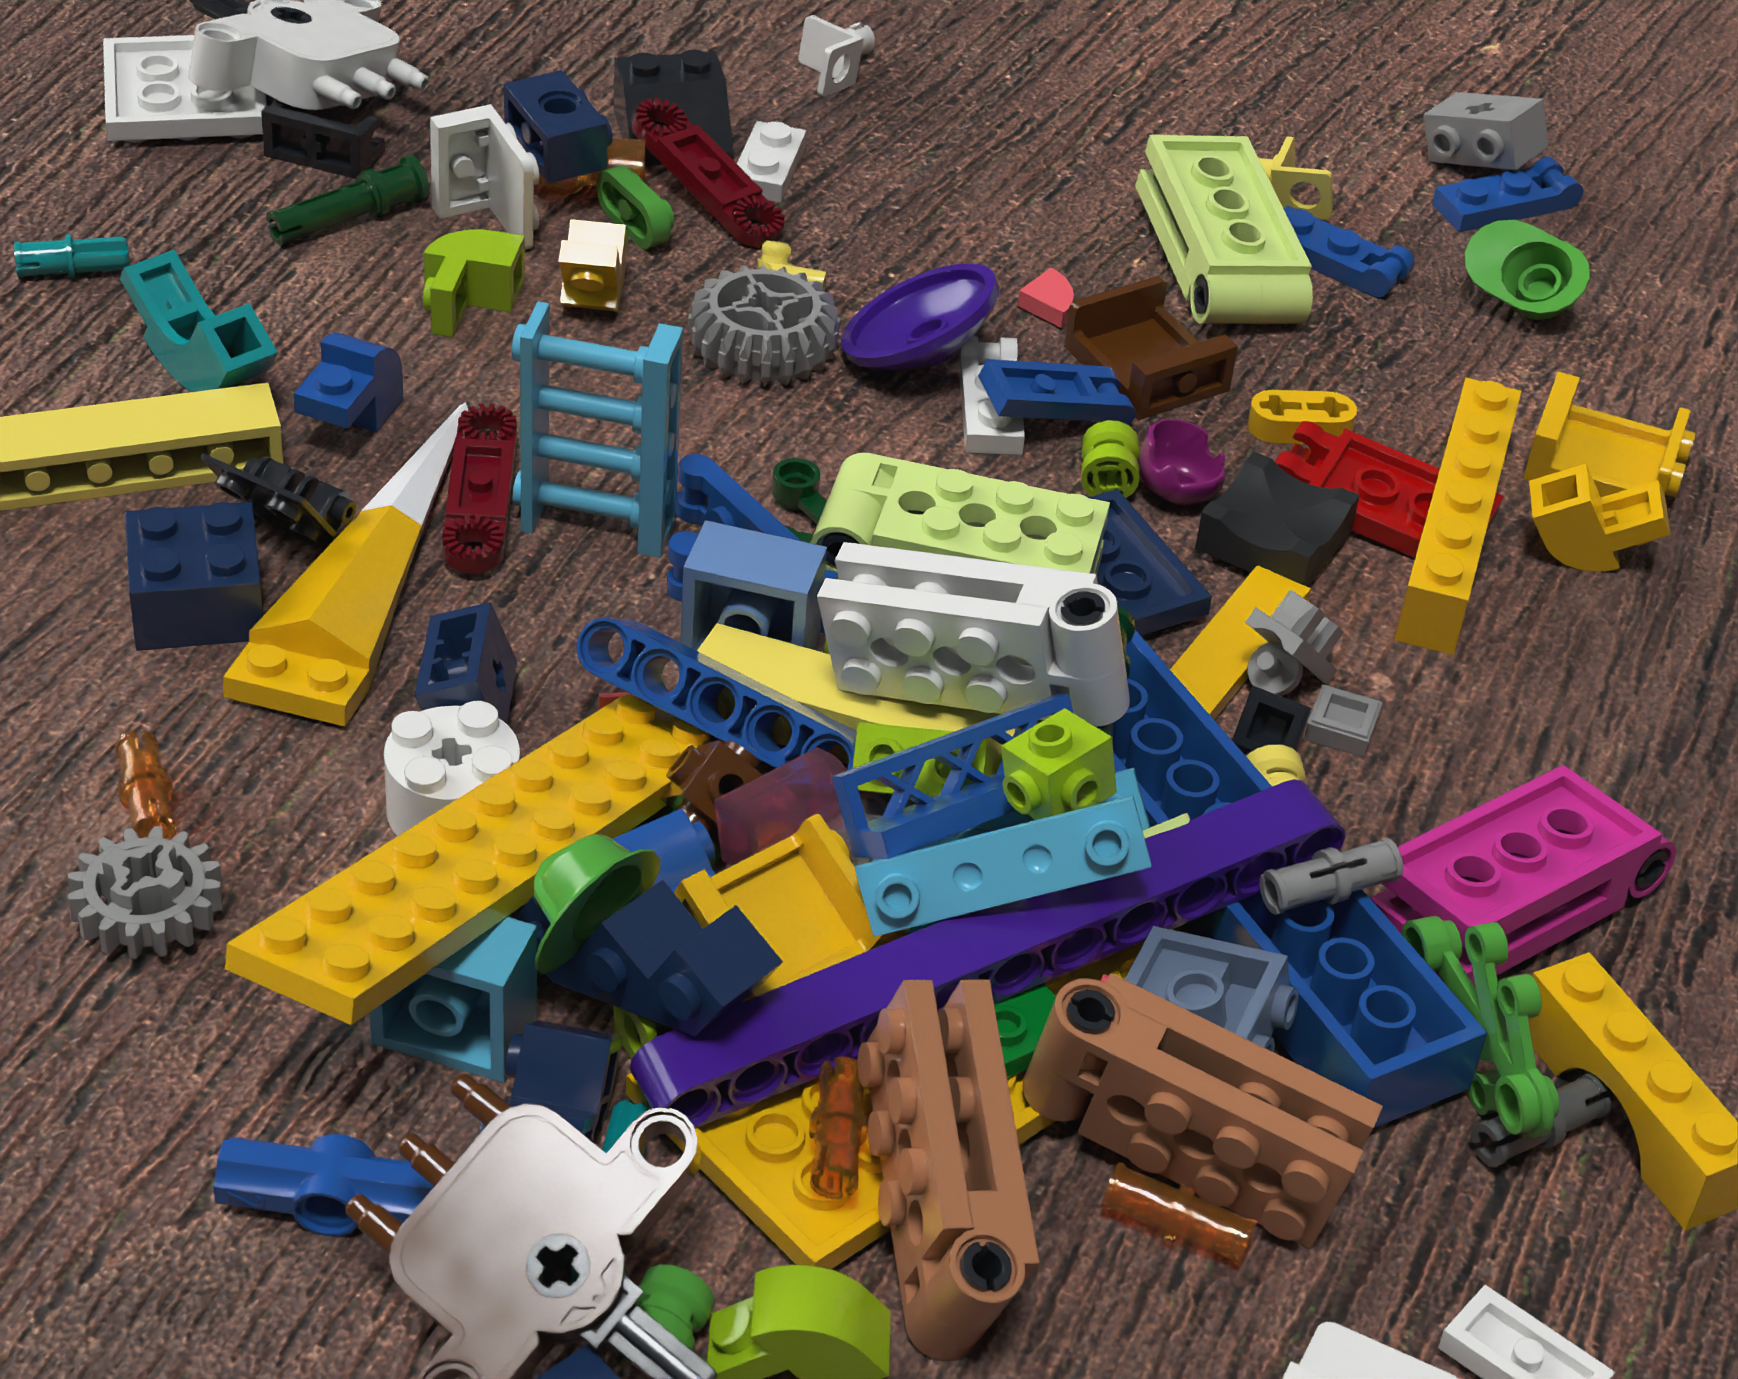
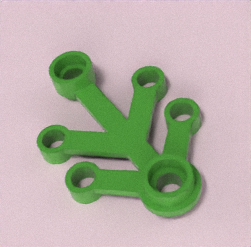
[1402,916,1560,1138]

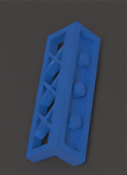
[832,694,1116,859]

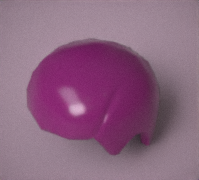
[1138,419,1225,505]

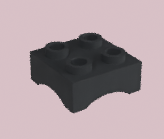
[1195,451,1360,587]

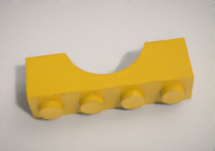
[1528,952,1738,1231]

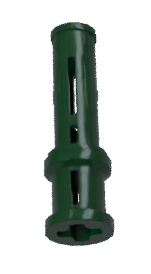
[266,155,430,246]

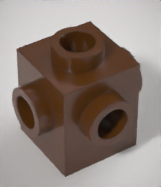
[660,740,782,848]

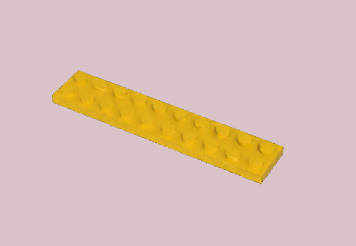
[225,694,725,1025]

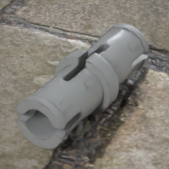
[1259,838,1403,915]

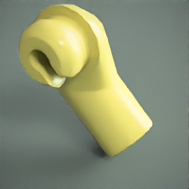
[757,241,827,292]

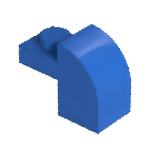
[293,332,403,432]

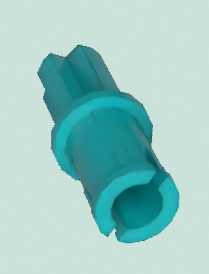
[14,234,130,279]

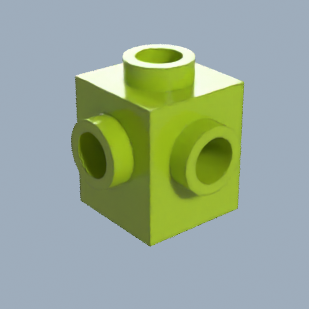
[1001,708,1117,820]

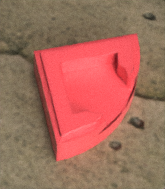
[1017,268,1074,328]

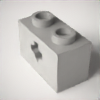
[1423,92,1549,170]

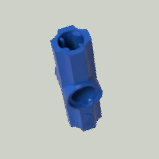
[213,1134,434,1236]

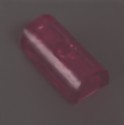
[714,748,847,866]

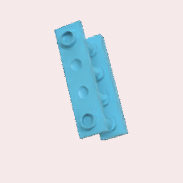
[512,301,683,558]
[855,768,1152,937]

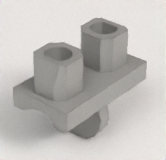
[1245,590,1344,696]

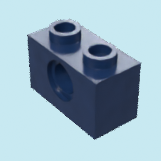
[503,70,613,184]

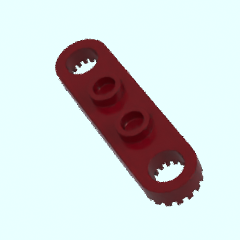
[632,98,785,248]
[442,403,517,573]

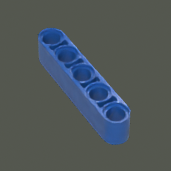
[576,618,857,791]

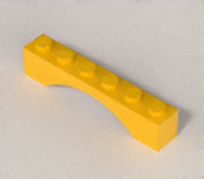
[1394,378,1522,655]

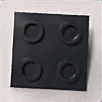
[200,453,357,548]

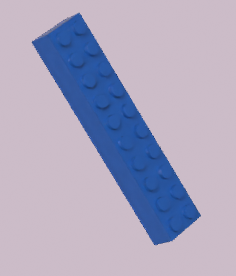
[1112,630,1487,1128]

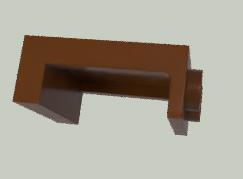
[1064,276,1238,420]

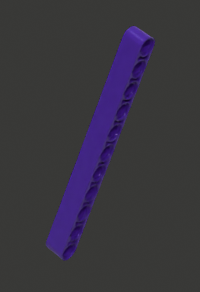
[630,779,1346,1129]

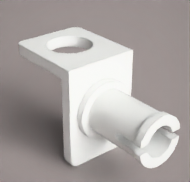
[798,15,875,97]

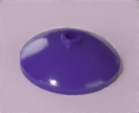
[841,263,1000,370]

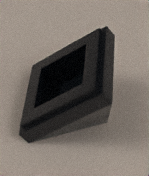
[1232,686,1313,753]

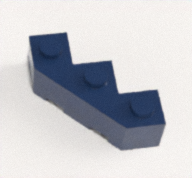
[515,880,783,1037]
[478,1020,623,1276]

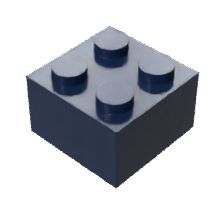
[125,502,263,651]

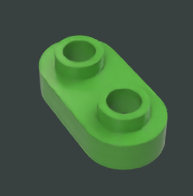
[596,165,674,249]

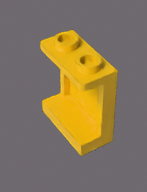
[1523,371,1696,498]
[673,814,890,1002]

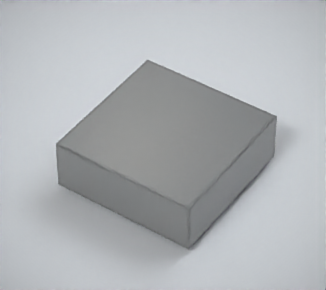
[1304,685,1383,758]

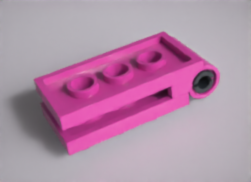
[1370,765,1676,987]

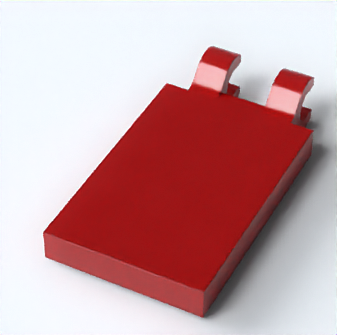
[1275,421,1504,558]

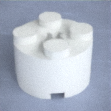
[384,701,520,836]

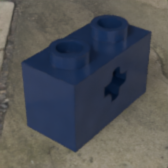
[414,602,517,724]

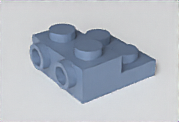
[1125,926,1298,1052]

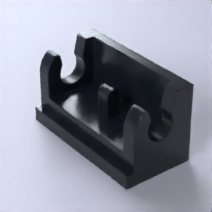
[261,99,385,179]

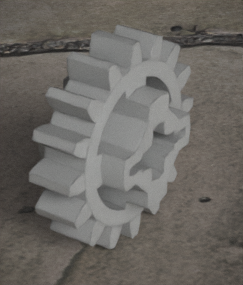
[67,826,223,959]

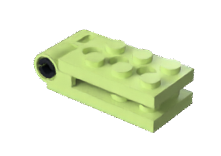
[1135,135,1313,324]
[811,453,1110,580]

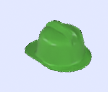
[1465,220,1590,321]
[534,834,661,974]

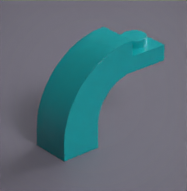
[120,250,278,392]

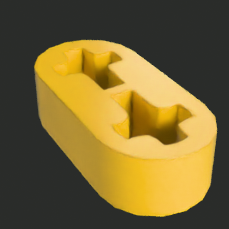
[1247,390,1357,444]

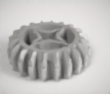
[688,264,840,386]

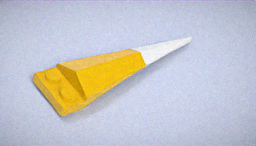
[223,402,468,727]

